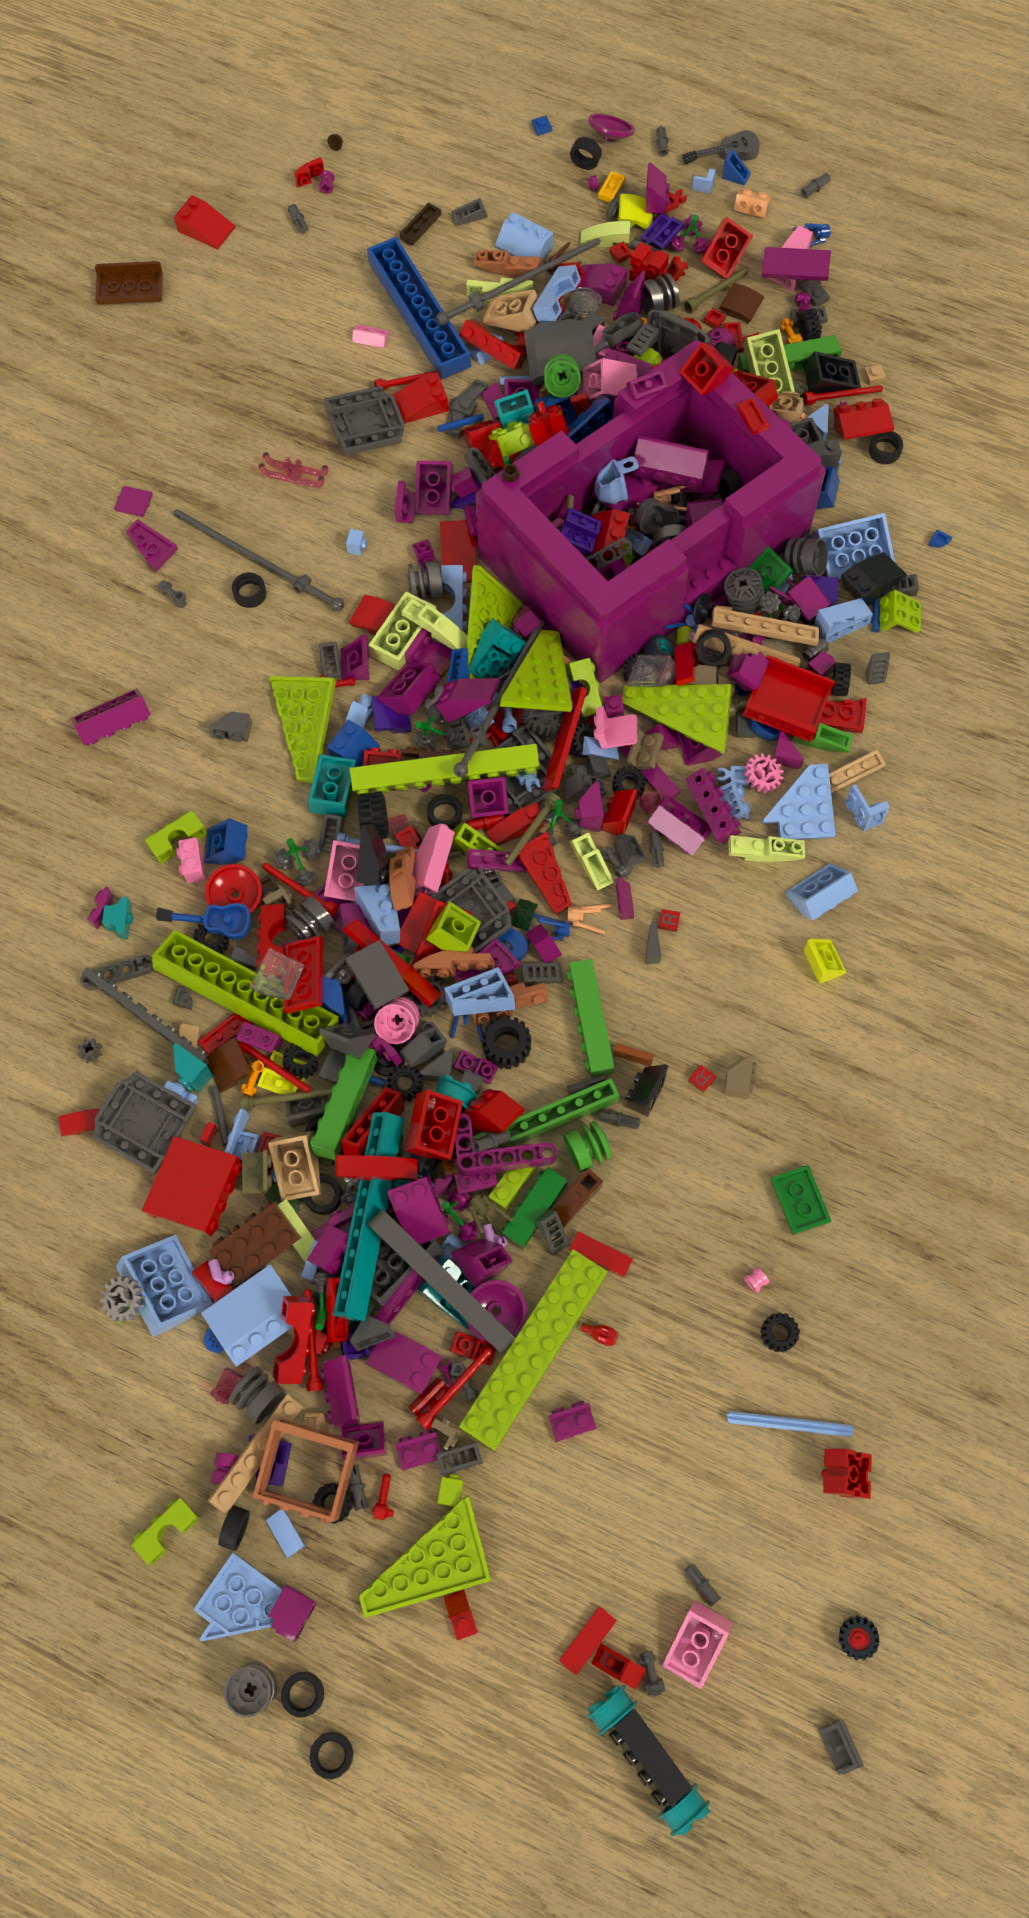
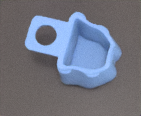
[594,457,639,504]

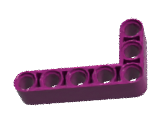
[455,1113,557,1175]

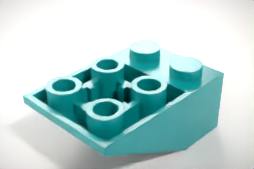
[494,390,534,429]
[469,618,526,678]
[417,1256,478,1330]

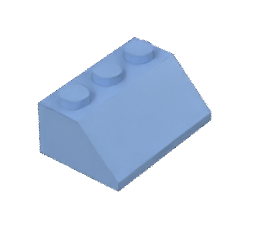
[495,212,553,261]
[785,863,858,920]

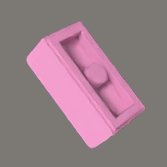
[352,324,389,348]

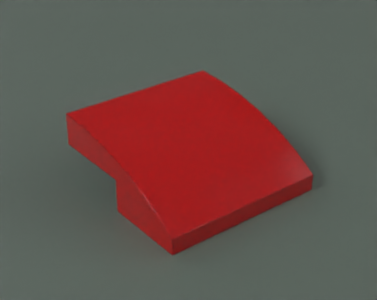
[349,594,396,635]

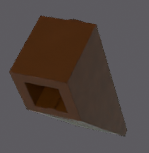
[552,1168,603,1229]

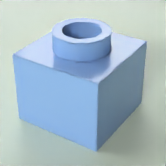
[346,529,367,556]

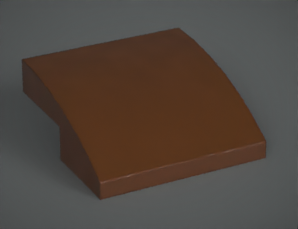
[719,283,764,324]
[206,1038,253,1093]

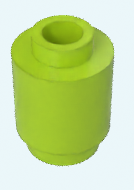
[676,626,693,646]

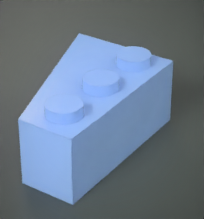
[814,598,873,643]
[354,884,400,944]
[444,967,515,1016]

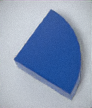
[928,529,953,548]

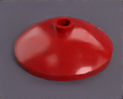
[205,864,262,914]

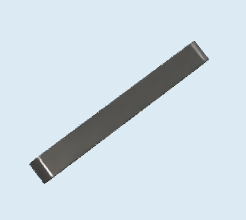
[368,1209,516,1354]

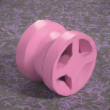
[744,1267,770,1293]

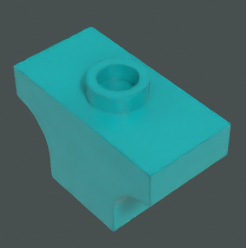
[102,897,133,939]

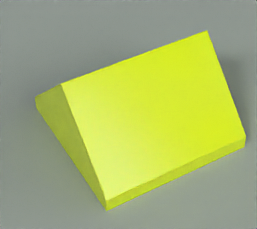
[803,939,847,984]

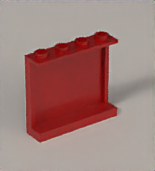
[742,655,835,742]
[141,1136,242,1237]

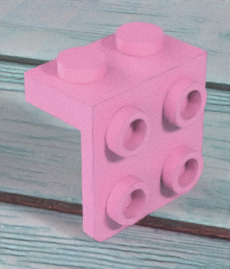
[594,706,638,749]

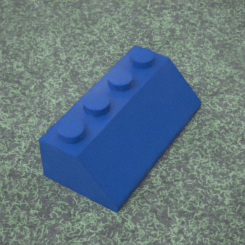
[567,396,614,444]

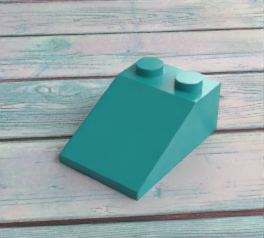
[308,754,356,818]

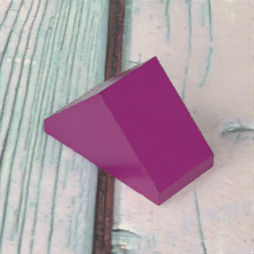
[645,724,680,750]
[774,731,804,769]
[525,923,562,963]

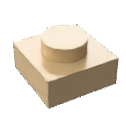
[864,364,886,385]

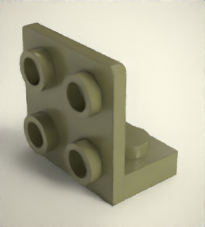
[242,1150,271,1194]

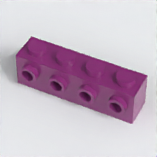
[685,768,742,844]

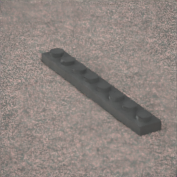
[82,968,209,1065]

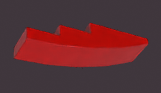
[335,1155,418,1181]

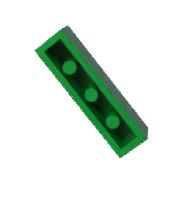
[501,1167,568,1251]

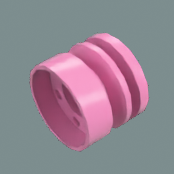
[374,996,420,1044]

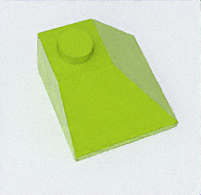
[426,901,481,952]

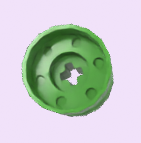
[544,354,581,398]
[563,1121,612,1173]

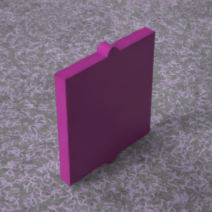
[114,486,153,517]

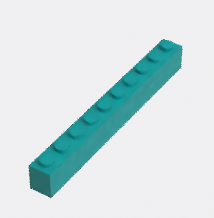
[333,1112,404,1321]

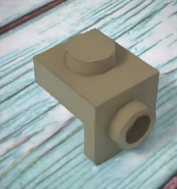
[263,887,294,910]
[431,1418,459,1451]

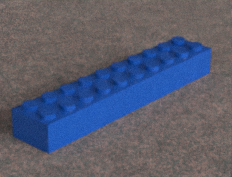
[367,237,471,380]

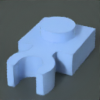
[717,766,749,786]
[515,772,540,792]
[164,1081,198,1105]

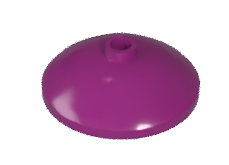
[588,114,635,141]
[466,1280,527,1343]

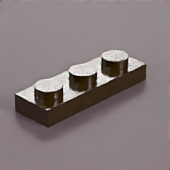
[400,202,442,245]

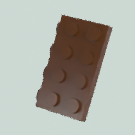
[95,261,163,304]
[209,1201,302,1287]

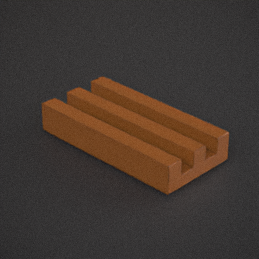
[613,1043,654,1067]

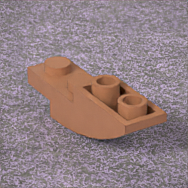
[473,250,542,278]
[389,846,416,911]
[413,947,495,978]
[472,982,548,1026]

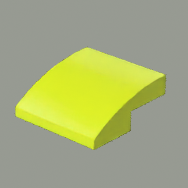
[618,194,653,230]
[257,1050,307,1095]

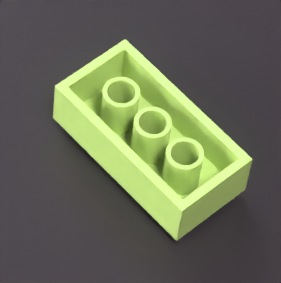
[743,329,795,407]
[368,592,437,671]

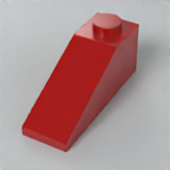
[486,802,544,846]

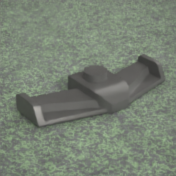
[444,379,488,439]

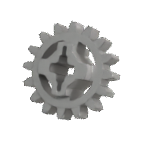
[100,1276,145,1322]

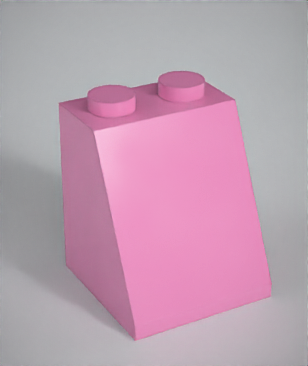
[583,358,637,404]

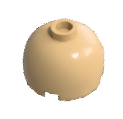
[769,391,803,423]

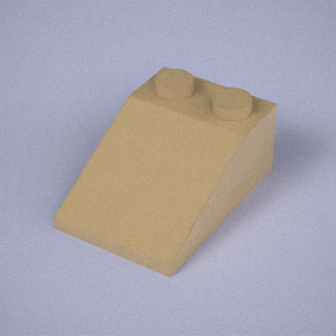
[482,289,539,332]
[268,1131,321,1201]

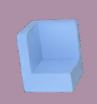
[692,169,716,194]

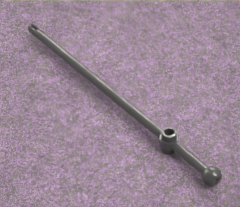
[436,238,601,326]
[174,509,345,611]
[453,620,545,777]

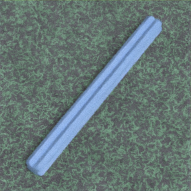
[727,1411,853,1437]

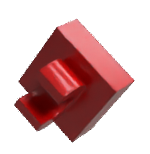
[667,256,689,281]

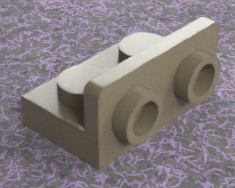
[627,730,664,771]

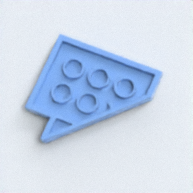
[762,764,836,840]
[193,1553,283,1642]

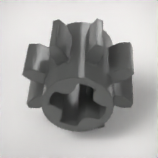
[78,1038,103,1063]

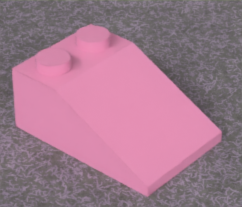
[324,840,365,902]
[662,1600,733,1689]

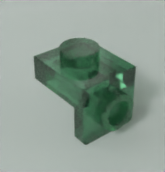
[511,898,538,931]

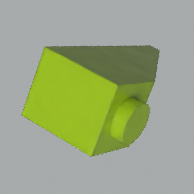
[451,822,506,854]

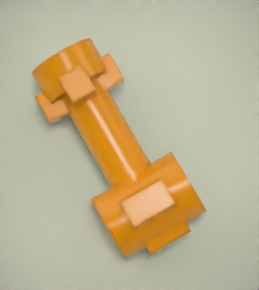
[781,318,803,344]
[241,1060,264,1097]

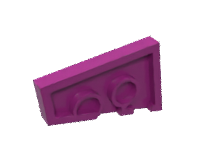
[126,519,178,573]
[453,938,521,982]

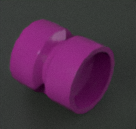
[210,1452,239,1485]

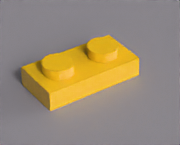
[598,171,626,203]

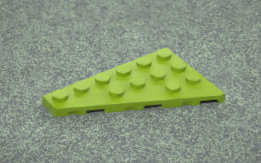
[467,565,522,679]
[500,630,572,712]
[269,676,336,783]
[622,684,732,754]
[359,1495,491,1618]

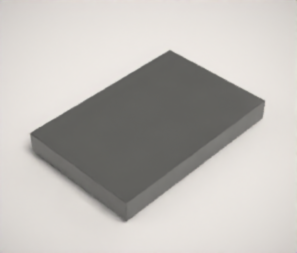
[345,940,409,1010]

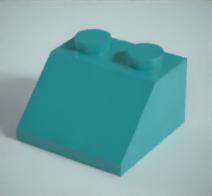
[173,1043,213,1094]

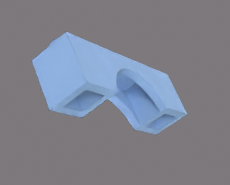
[533,265,581,322]
[441,565,467,632]

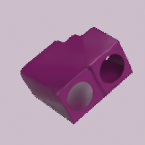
[727,651,769,692]
[269,1584,317,1642]

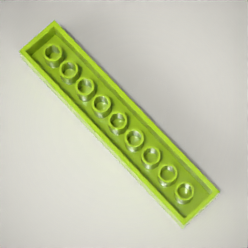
[350,744,540,795]
[152,930,339,1057]
[459,1249,608,1453]

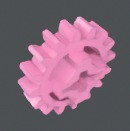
[744,753,784,793]

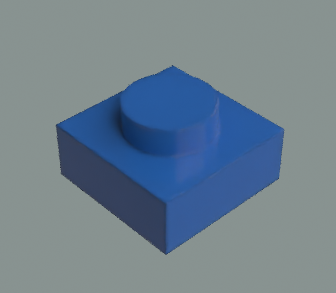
[532,116,552,136]

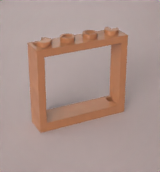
[253,1418,359,1524]

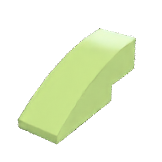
[580,221,630,247]
[570,833,614,891]
[278,1199,314,1263]

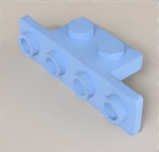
[223,1108,261,1173]

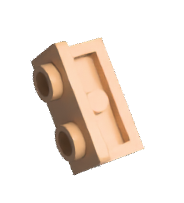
[734,188,771,218]

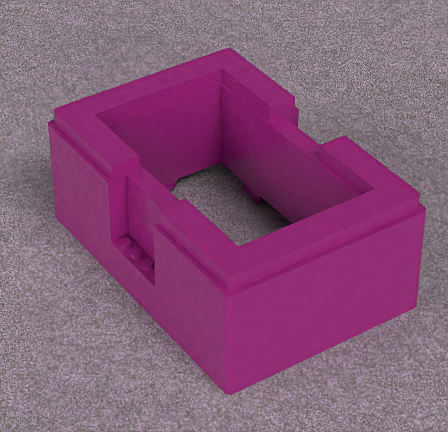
[475,341,826,683]

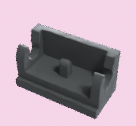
[818,1719,864,1775]

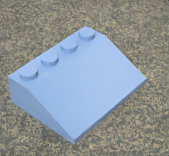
[812,513,895,579]
[116,1235,213,1337]
[201,1265,293,1367]

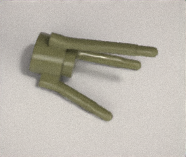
[468,1195,513,1237]

